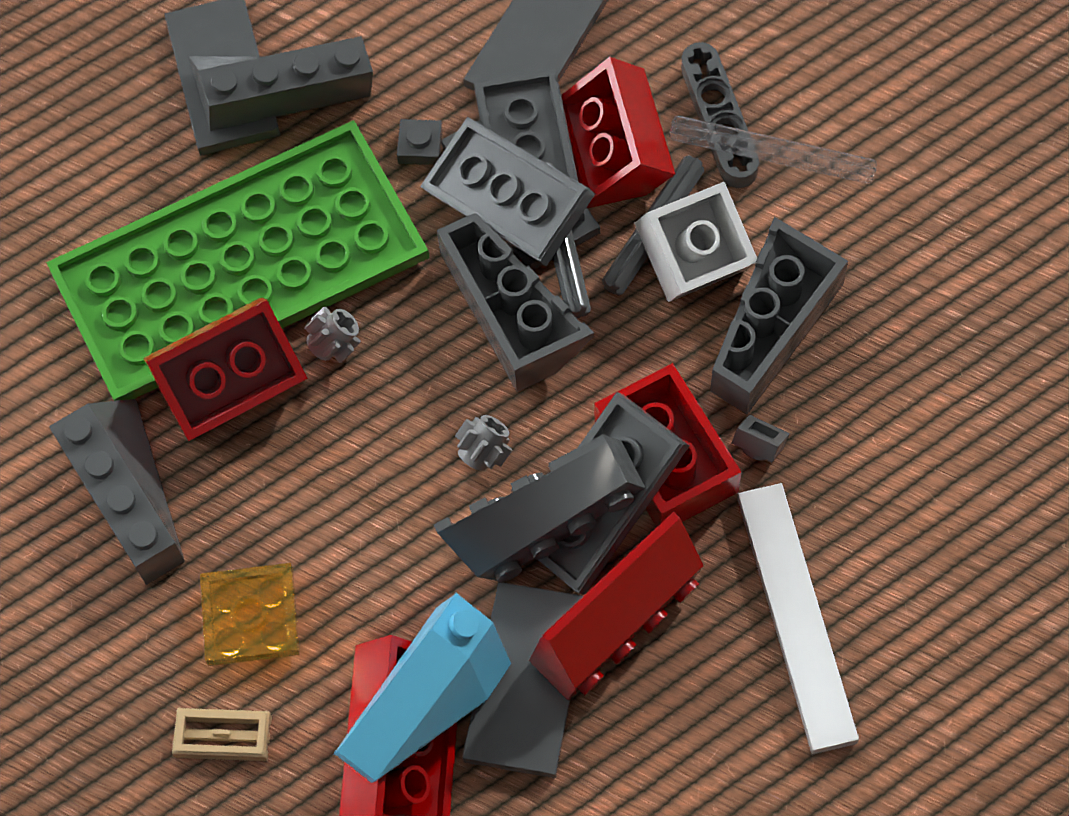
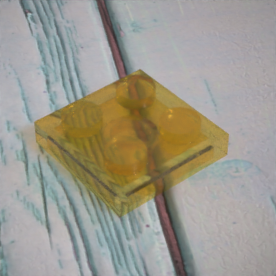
[200,563,300,666]

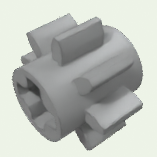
[304,307,361,363]
[455,415,513,471]

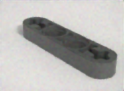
[681,42,759,188]

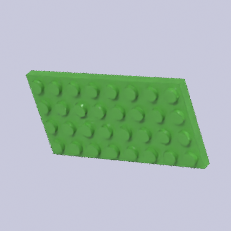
[46,120,430,401]

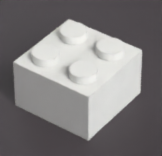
[634,182,757,302]

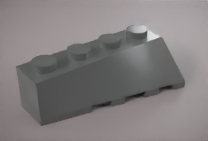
[189,36,373,131]
[437,212,594,392]
[710,217,848,414]
[49,399,185,585]
[434,434,645,583]

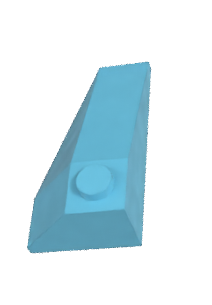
[334,593,511,783]

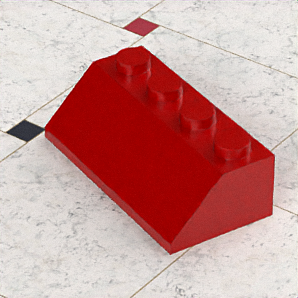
[529,511,704,700]
[339,635,457,816]

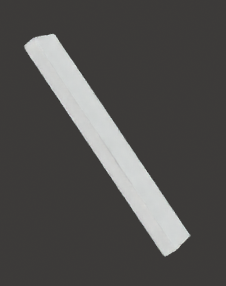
[737,483,859,755]

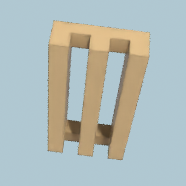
[172,708,272,761]

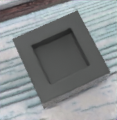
[397,119,443,165]
[731,415,790,462]

